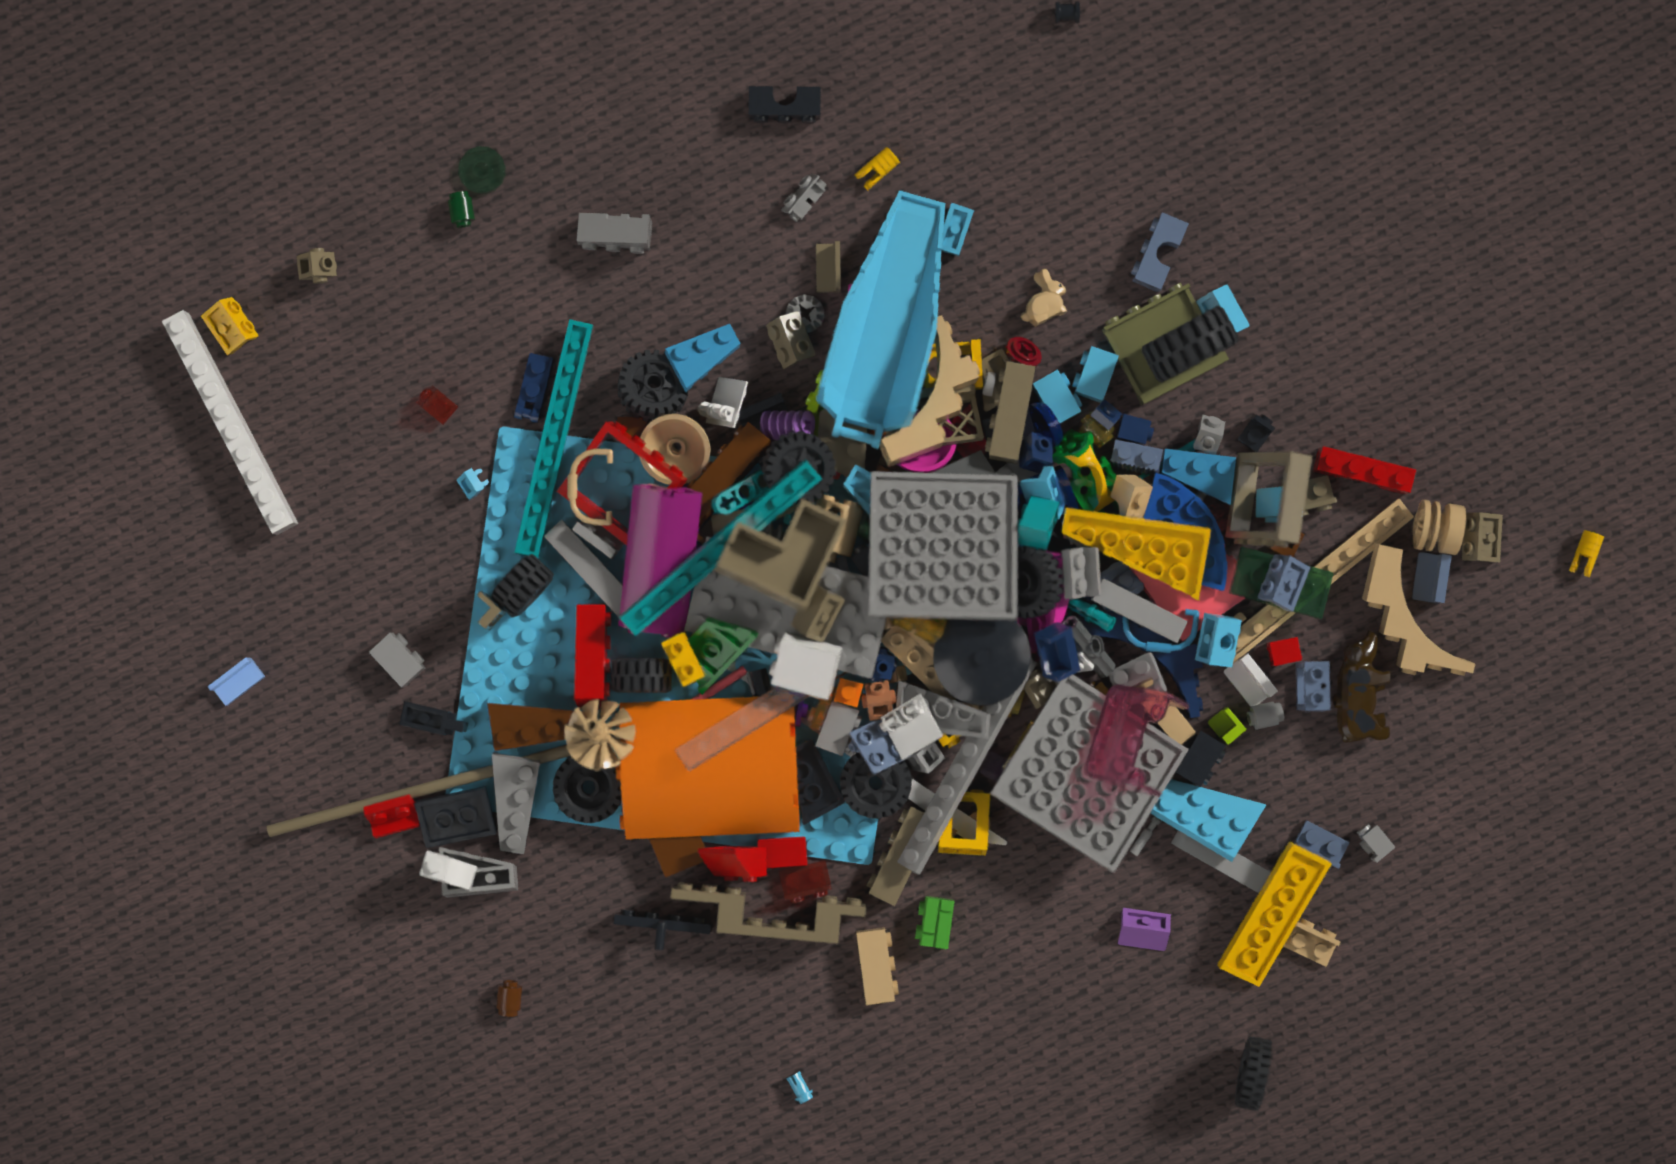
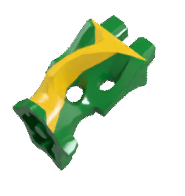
[1052,429,1119,513]

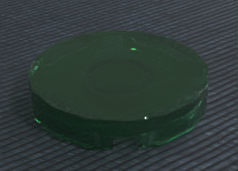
[458,146,506,194]

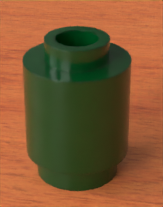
[448,191,475,228]

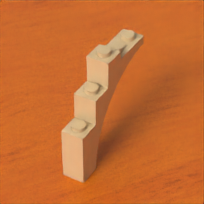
[879,315,980,467]
[1362,543,1475,676]

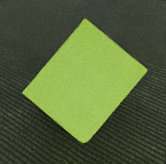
[1208,707,1247,745]

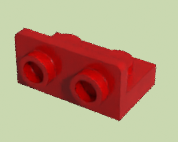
[363,794,420,838]

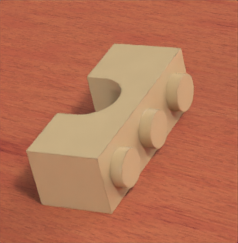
[1110,475,1153,519]

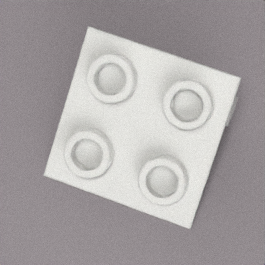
[698,377,748,428]
[880,694,943,760]

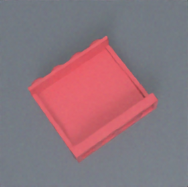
[1129,544,1254,642]

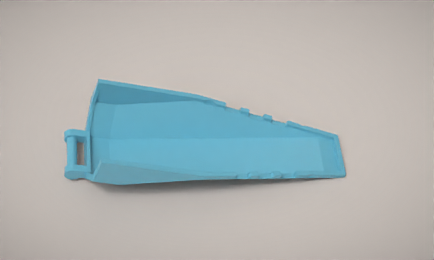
[816,190,945,449]

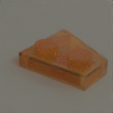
[808,687,837,731]

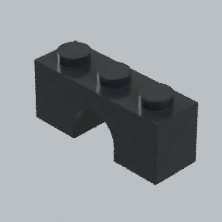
[749,86,821,124]

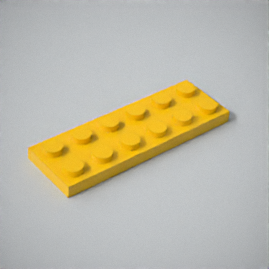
[1217,841,1332,987]

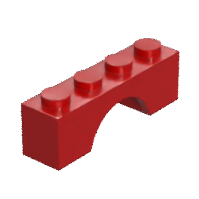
[1313,446,1416,495]

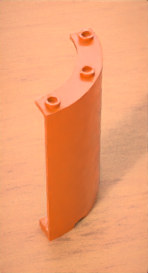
[615,695,800,839]

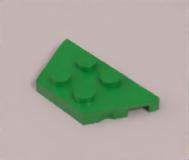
[687,617,759,695]

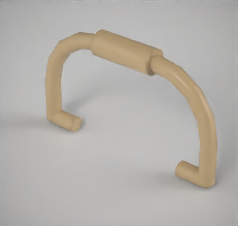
[567,449,613,525]

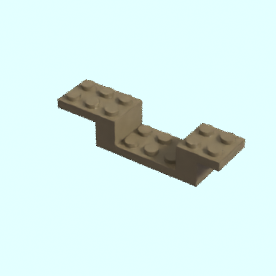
[671,882,866,944]

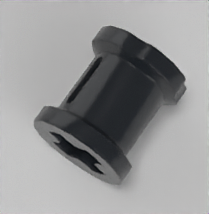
[1055,1,1080,23]

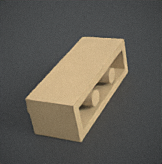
[856,927,899,1005]

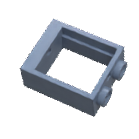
[1295,661,1330,711]

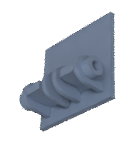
[849,719,912,774]

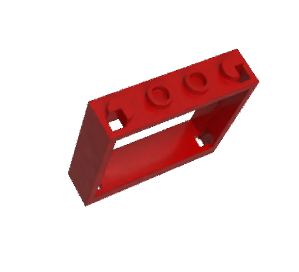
[557,421,688,545]

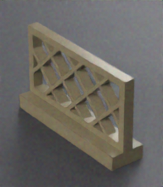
[885,384,984,446]

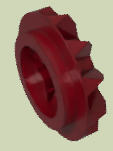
[1005,337,1042,368]

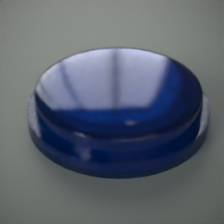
[1028,402,1063,449]

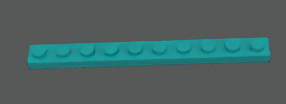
[514,319,593,558]
[619,459,822,636]

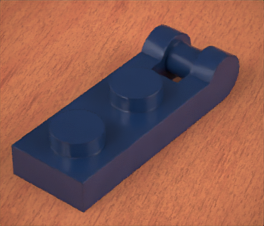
[514,353,554,423]

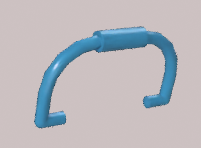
[1123,609,1199,653]

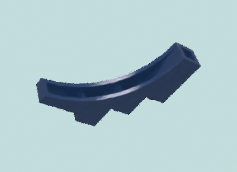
[1075,610,1203,718]

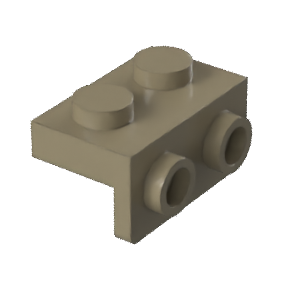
[766,311,815,369]

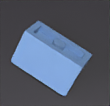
[208,658,265,706]

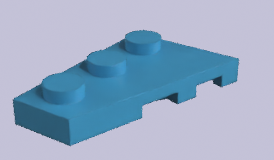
[1161,449,1236,505]

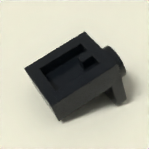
[1237,414,1275,452]

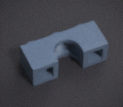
[1131,212,1189,292]

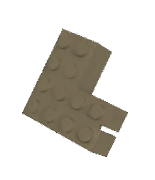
[714,499,847,612]

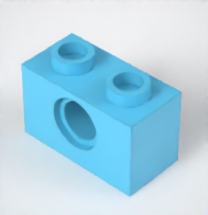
[1195,613,1242,667]

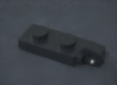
[399,701,468,735]

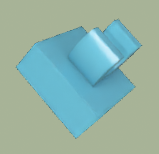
[457,468,489,500]

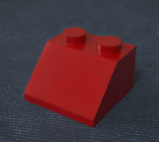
[698,846,767,882]

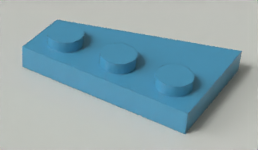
[665,324,740,392]

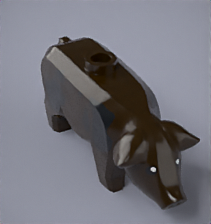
[1333,630,1390,743]

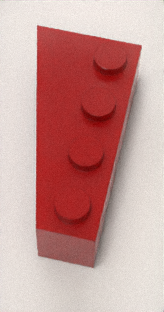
[574,604,612,710]

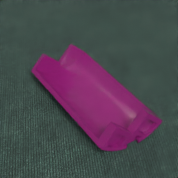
[618,483,702,638]

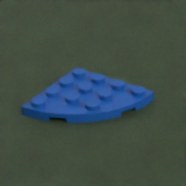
[1143,473,1227,591]

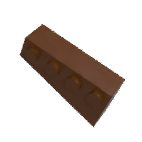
[487,703,588,751]

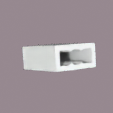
[769,632,842,700]

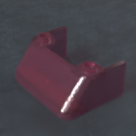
[1085,685,1189,797]

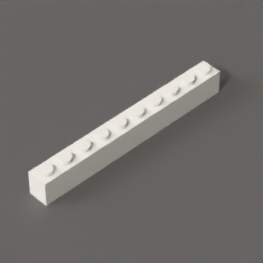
[162,310,298,535]

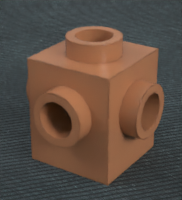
[861,680,896,721]

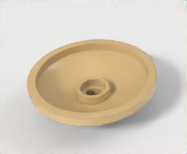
[639,414,710,485]

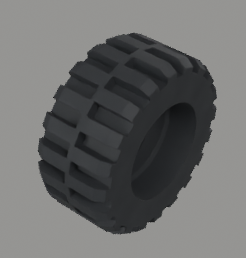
[1142,306,1239,383]

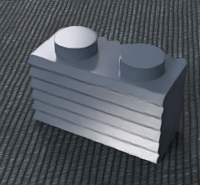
[1111,440,1163,477]

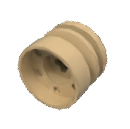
[1412,500,1466,555]

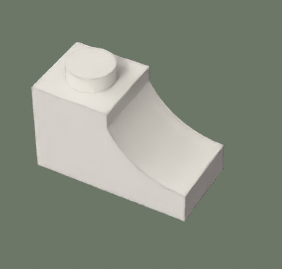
[420,851,478,890]

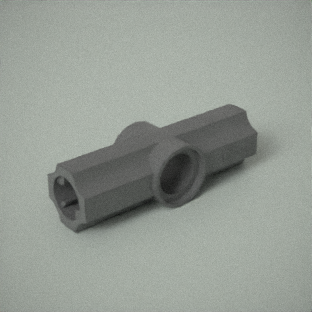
[1061,616,1116,678]

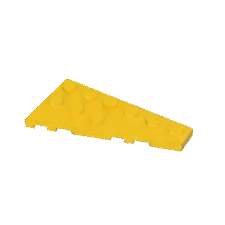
[1062,508,1211,601]

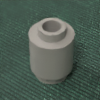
[1247,701,1284,730]

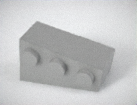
[577,213,652,254]
[439,847,518,898]

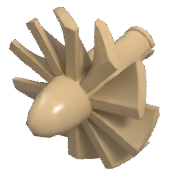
[565,699,636,771]

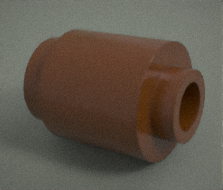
[496,980,522,1017]

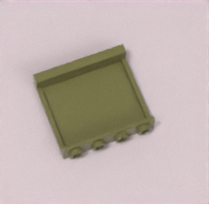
[1102,283,1229,405]

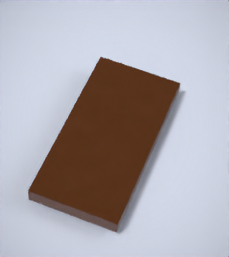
[649,836,706,878]

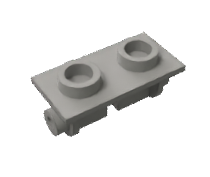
[782,173,827,222]

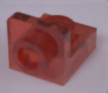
[417,385,458,425]

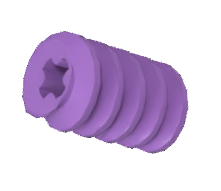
[760,411,815,441]

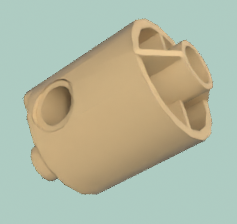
[816,494,863,563]

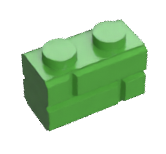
[915,896,954,949]

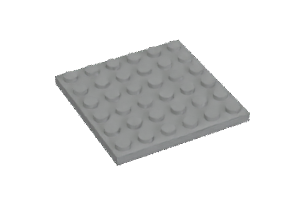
[869,472,1017,620]
[990,675,1189,873]

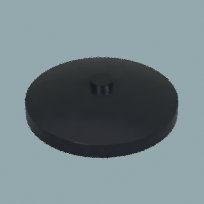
[933,619,1031,705]

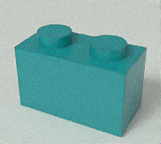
[1017,495,1060,550]

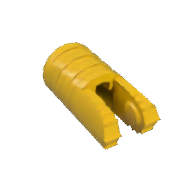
[854,146,900,191]
[1569,530,1604,577]

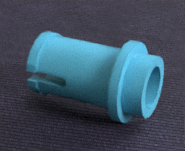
[786,1071,813,1104]

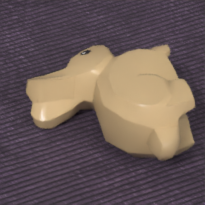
[1021,269,1068,327]

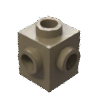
[297,248,337,284]

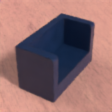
[1034,622,1080,682]

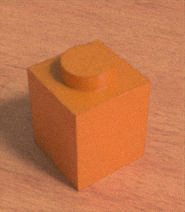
[834,678,863,707]

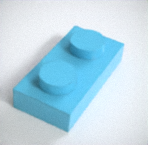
[942,203,974,257]

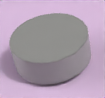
[982,371,996,397]

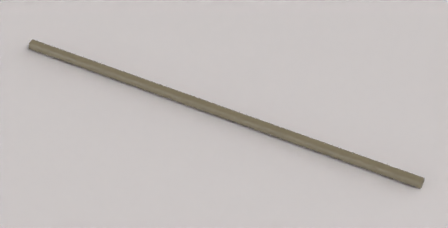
[267,735,620,837]

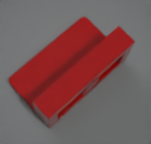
[758,836,808,868]

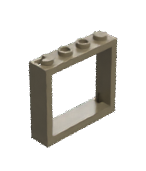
[1225,452,1312,547]

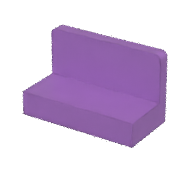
[1118,908,1171,951]

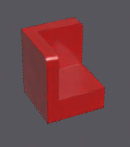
[1266,637,1302,666]

